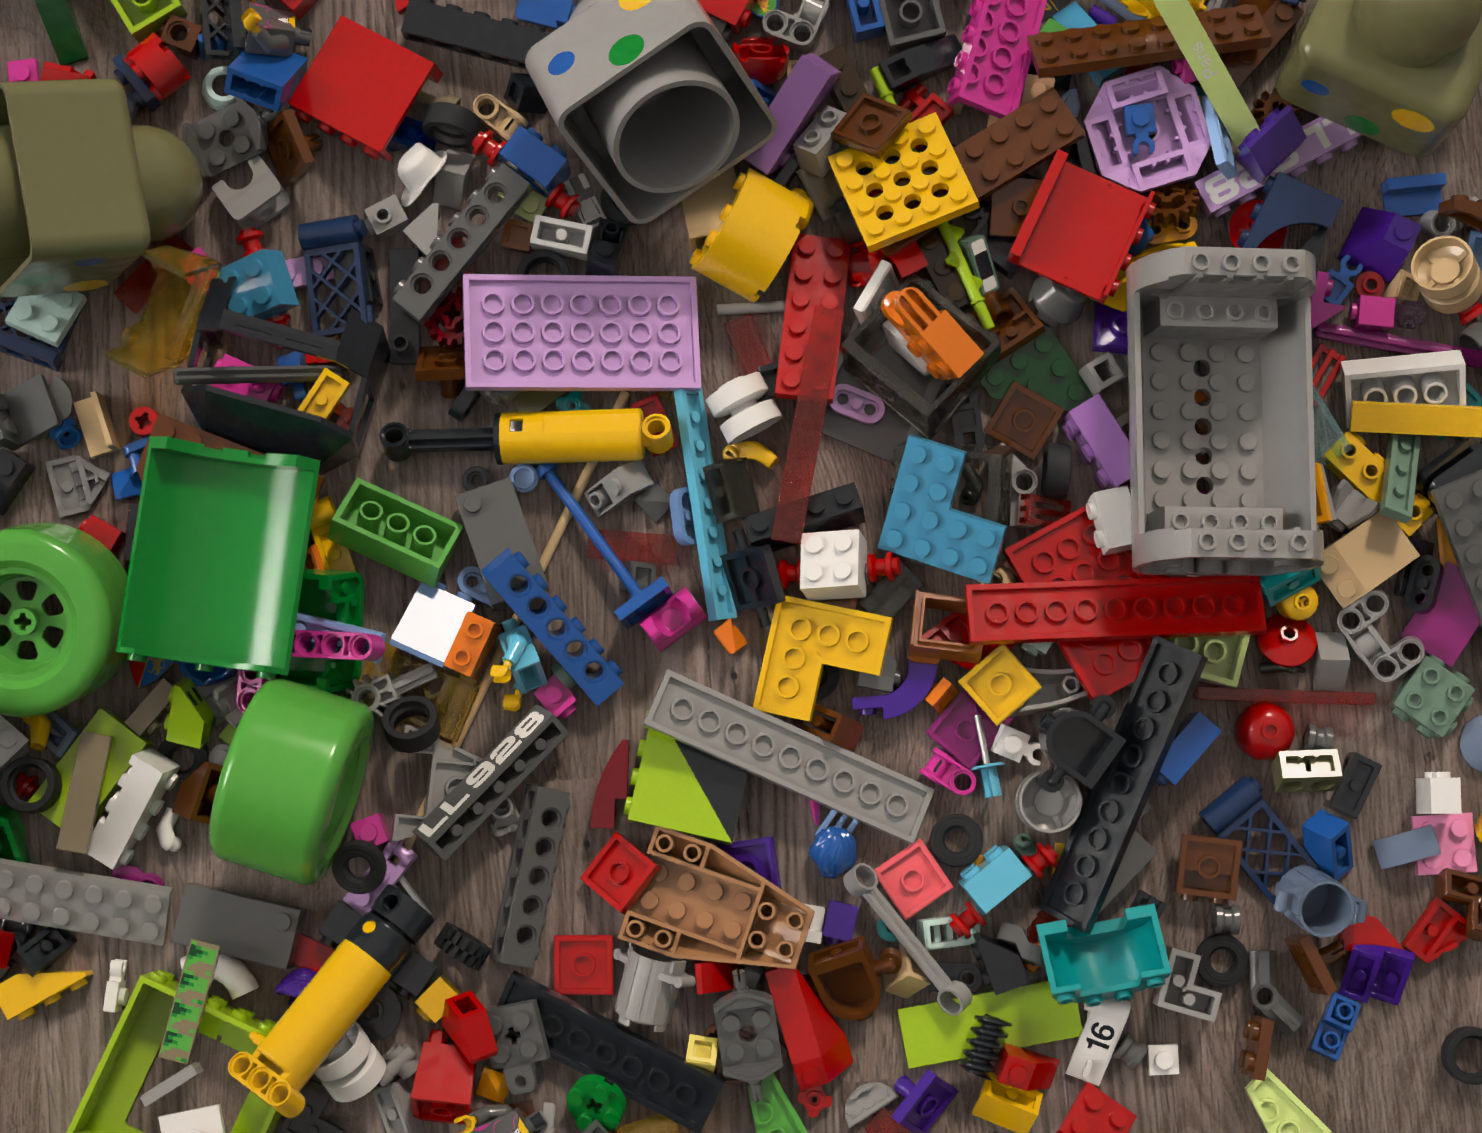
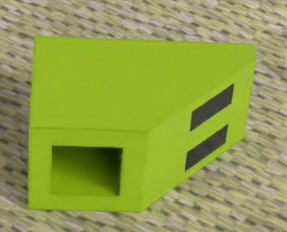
[164,677,214,749]

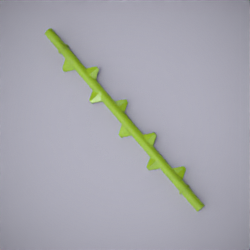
[869,66,995,332]

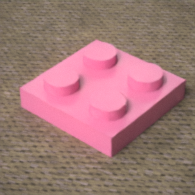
[1410,812,1477,876]

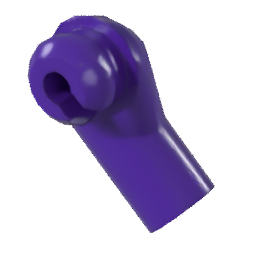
[1088,4,1118,25]

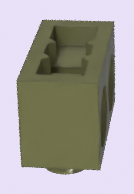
[1271,749,1342,793]

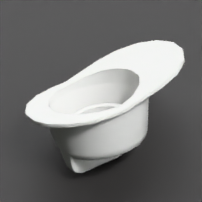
[397,143,447,207]

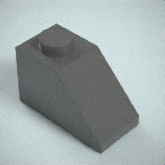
[856,648,901,693]

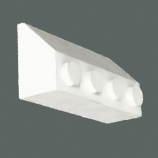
[1341,350,1466,428]

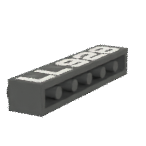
[412,704,569,861]

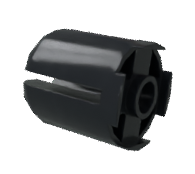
[1416,437,1482,516]

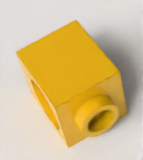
[415,975,462,1023]

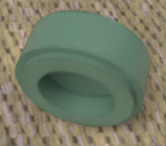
[550,661,577,690]

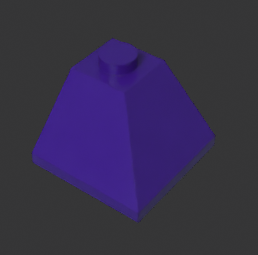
[1336,207,1422,284]

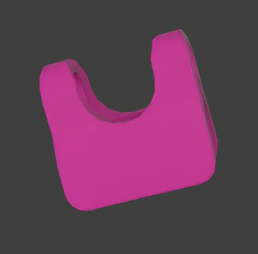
[638,587,708,653]

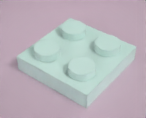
[5,292,87,347]

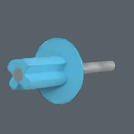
[970,715,1005,798]

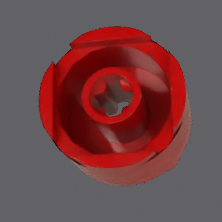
[123,32,192,102]

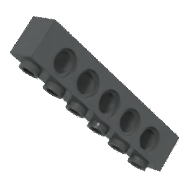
[392,163,532,326]
[489,783,570,968]

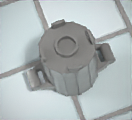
[613,943,696,1032]

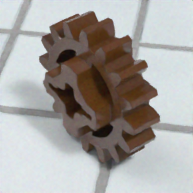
[1140,181,1200,228]

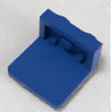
[515,0,578,30]

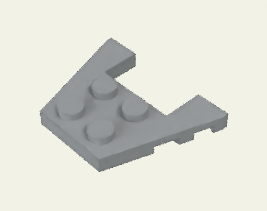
[390,725,483,841]

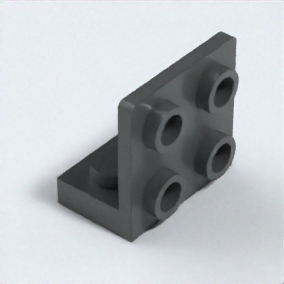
[0,374,61,451]

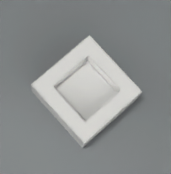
[1146,1043,1179,1075]

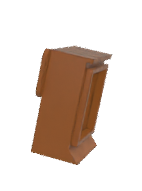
[908,590,983,665]

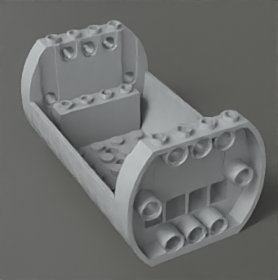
[1126,246,1324,576]

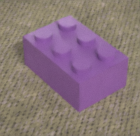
[1061,393,1130,490]

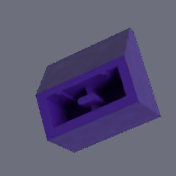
[1235,105,1307,184]

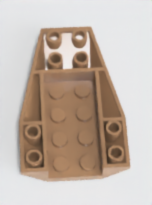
[618,826,815,969]

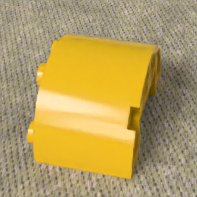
[689,167,810,303]

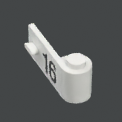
[1065,998,1131,1086]

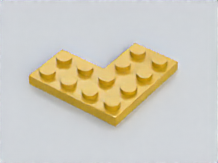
[753,596,894,722]

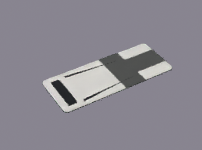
[563,173,606,228]

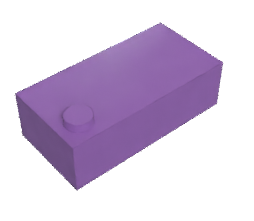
[744,53,842,175]

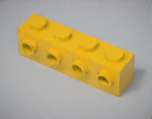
[1318,431,1434,538]

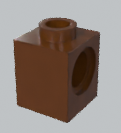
[159,14,202,60]

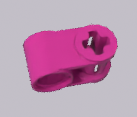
[918,747,976,796]

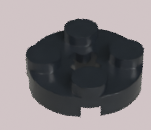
[355,983,403,1041]

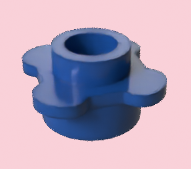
[48,418,84,450]

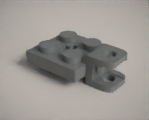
[486,999,551,1095]

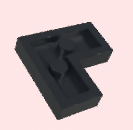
[279,1078,347,1133]

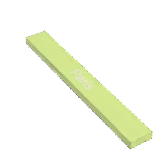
[1153,0,1260,153]

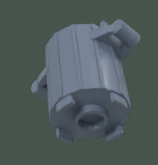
[1273,865,1369,938]

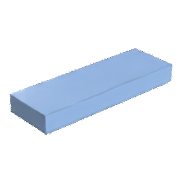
[1201,95,1238,180]

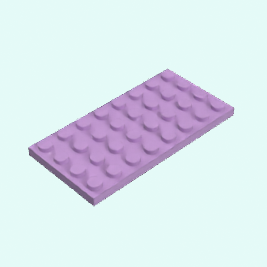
[462,274,701,391]

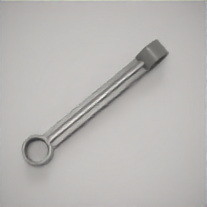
[843,863,972,1016]

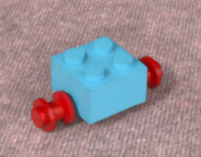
[949,842,1059,939]

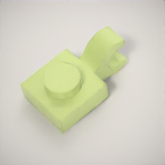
[497,190,547,223]

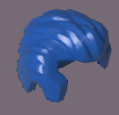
[808,826,857,879]

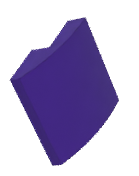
[1338,944,1415,1006]

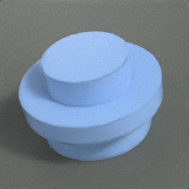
[509,464,539,493]

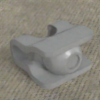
[212,155,292,230]

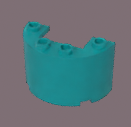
[1036,904,1172,1007]

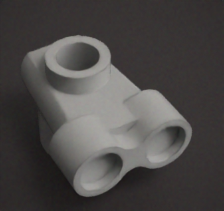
[490,794,520,837]
[379,1042,419,1087]

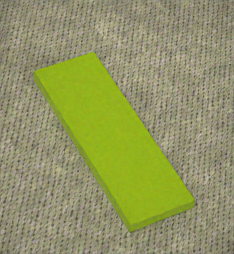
[897,980,1083,1069]

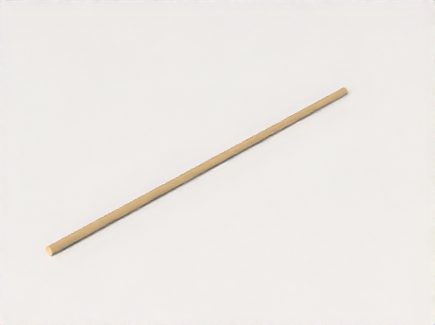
[393,391,631,865]

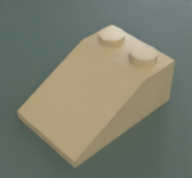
[1320,512,1420,609]

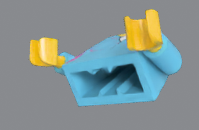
[490,619,548,711]

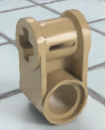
[473,94,529,142]

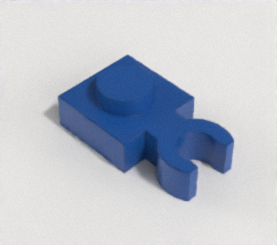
[1122,103,1157,157]
[1324,255,1363,305]

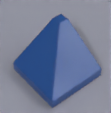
[111,468,142,502]

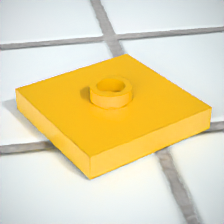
[958,644,1042,726]

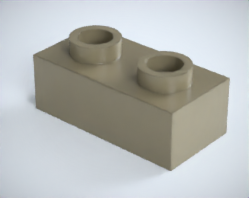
[124,678,175,737]

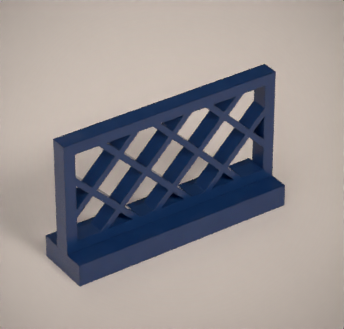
[0,298,83,372]

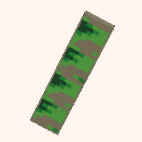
[158,938,222,1065]

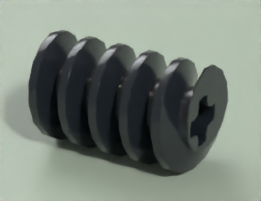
[958,1013,1012,1081]

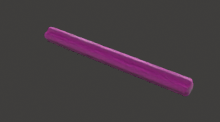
[1314,322,1482,369]

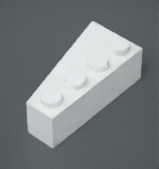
[88,748,181,870]

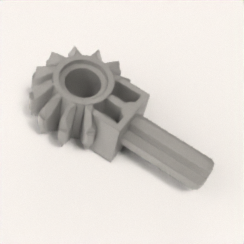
[345,663,438,724]

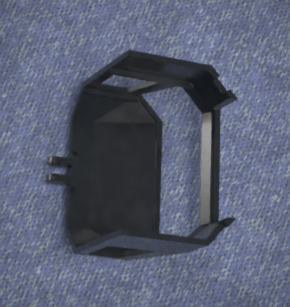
[181,276,390,475]

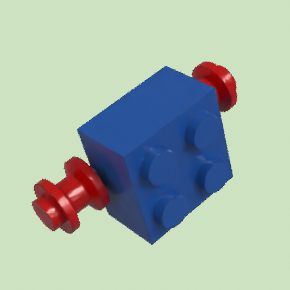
[472,125,582,220]

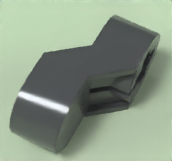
[996,922,1045,968]

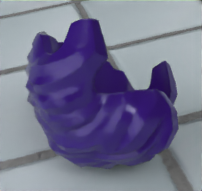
[275,968,317,1006]

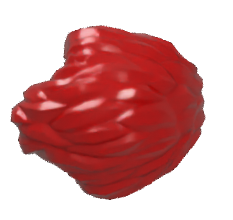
[847,242,888,289]

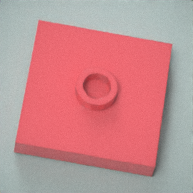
[874,838,954,921]

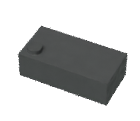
[878,0,946,54]
[454,477,549,612]
[171,883,308,969]

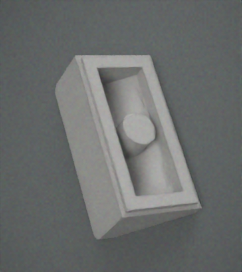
[371,1078,426,1133]

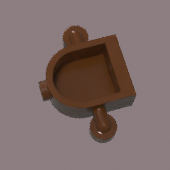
[803,935,902,1021]

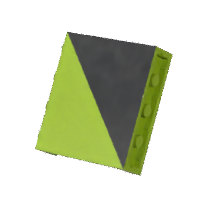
[623,711,748,846]

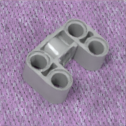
[762,0,832,54]
[1337,588,1425,682]

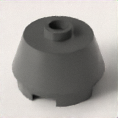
[1029,276,1087,327]

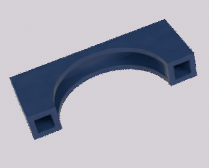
[1236,171,1344,248]

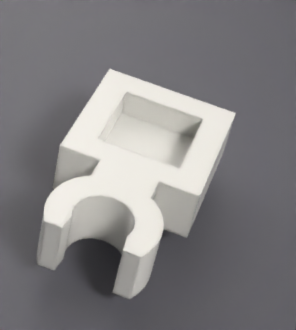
[990,723,1041,766]
[103,959,129,1013]

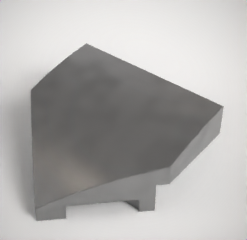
[45,455,110,519]

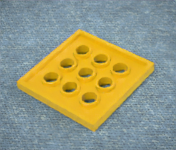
[827,112,980,253]

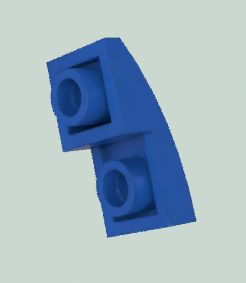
[1308,992,1362,1062]

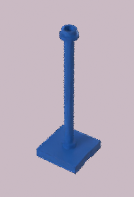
[536,463,674,630]

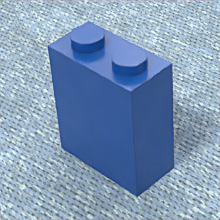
[224,49,308,112]
[1155,711,1222,786]

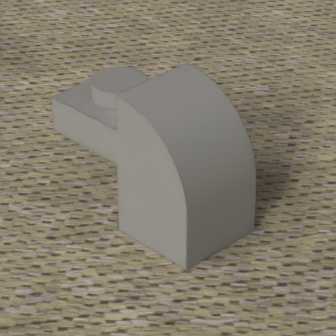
[1078,351,1128,396]

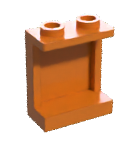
[444,611,501,680]

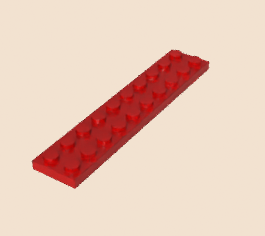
[964,576,1267,645]

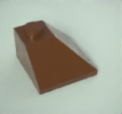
[172,761,223,824]

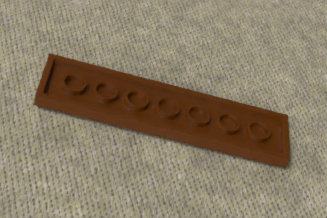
[1027,4,1271,79]
[872,87,1086,258]

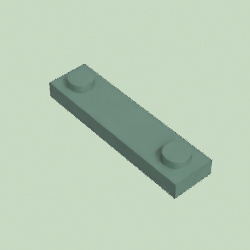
[1379,433,1421,524]

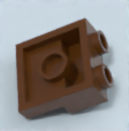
[1173,833,1243,904]

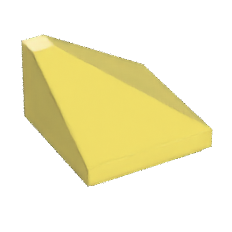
[685,1034,719,1073]

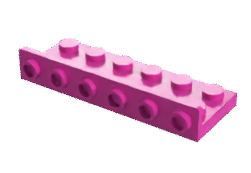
[947,0,1047,119]

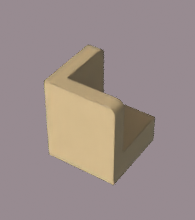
[883,950,930,999]

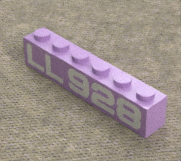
[1193,117,1362,219]

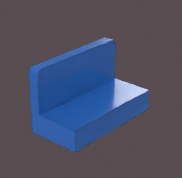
[1381,173,1447,217]

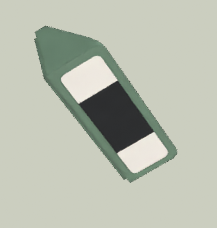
[957,235,999,296]

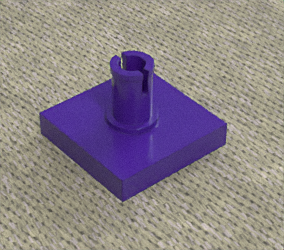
[891,1069,959,1133]

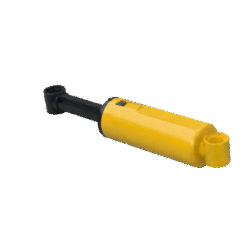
[379,408,674,465]

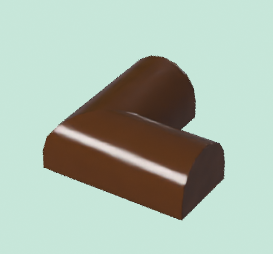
[1434,868,1482,942]

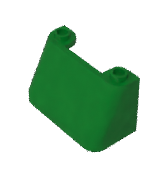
[276,569,364,693]

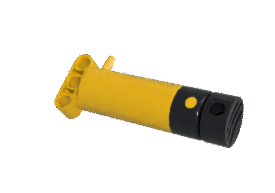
[228,884,435,1118]

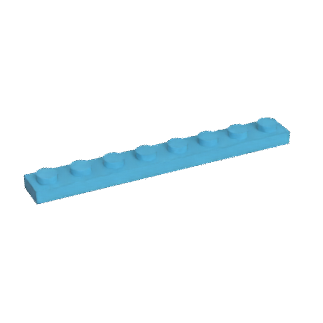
[674,388,737,622]

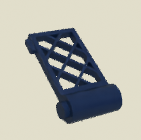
[298,214,375,337]
[1198,776,1318,905]

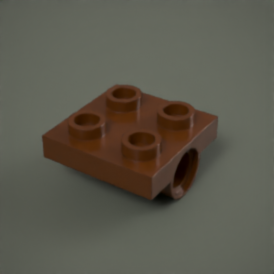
[964,286,1046,363]

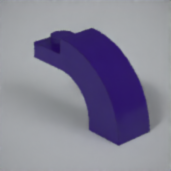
[851,658,937,720]

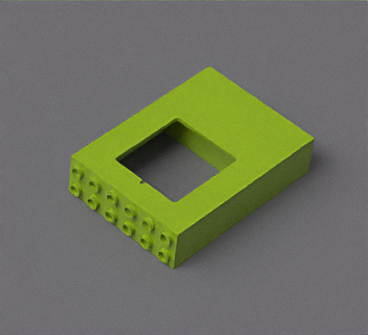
[66,969,281,1133]

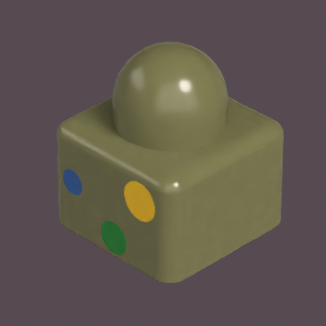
[1276,0,1482,158]
[0,78,203,298]

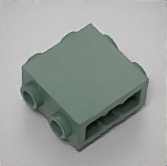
[1386,655,1475,739]

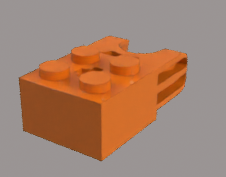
[881,287,984,380]

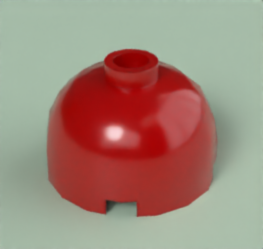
[732,37,790,86]
[1234,702,1295,760]

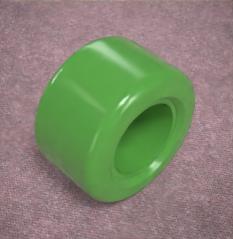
[0,522,128,717]
[209,678,374,885]

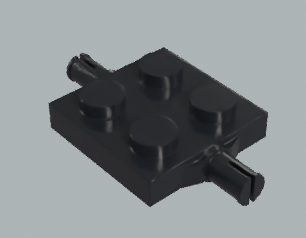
[720,528,786,628]

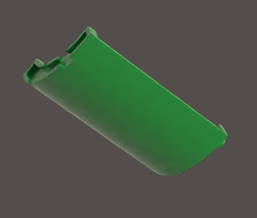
[116,436,321,680]

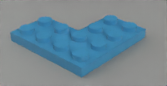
[877,434,1008,584]

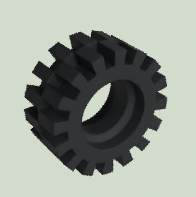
[434,922,492,971]

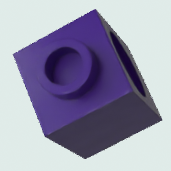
[822,900,859,944]

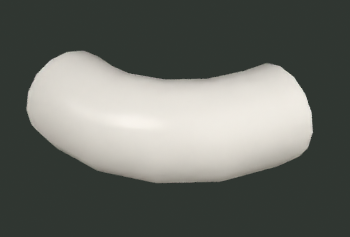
[180,954,259,1000]

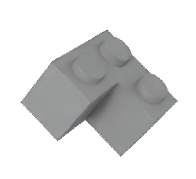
[1151,946,1223,1023]

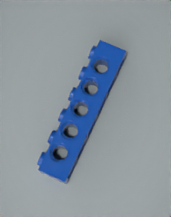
[481,547,624,706]

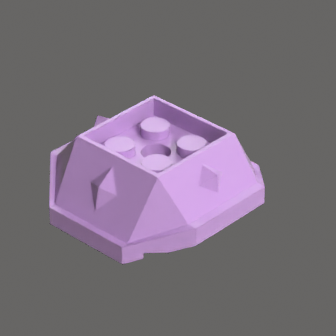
[1083,65,1211,194]

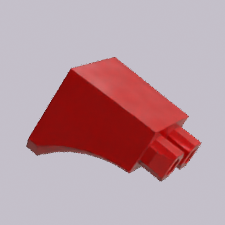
[410,1029,477,1125]

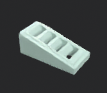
[916,916,980,950]

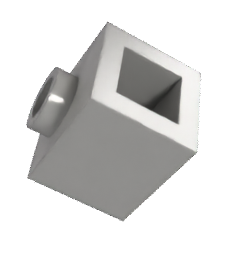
[364,194,410,241]

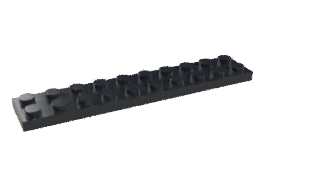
[1039,636,1208,934]

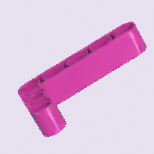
[236,630,385,713]

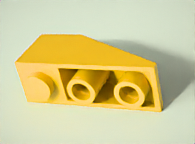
[0,970,94,1021]

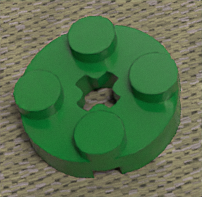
[566,1074,627,1131]

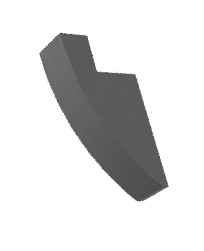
[1100,801,1158,912]

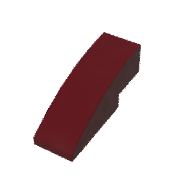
[590,739,630,829]

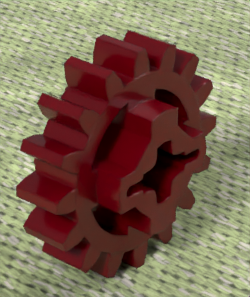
[424,286,464,350]

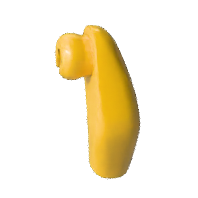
[722,441,779,469]
[20,714,51,751]

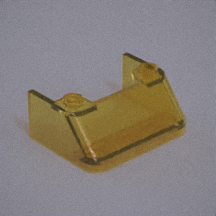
[105,245,222,379]

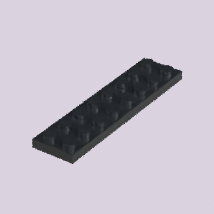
[497,970,726,1133]

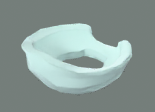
[202,66,236,111]

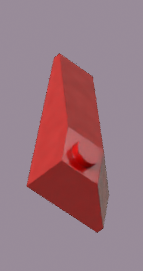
[764,967,854,1092]

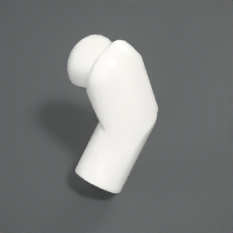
[156,807,182,852]

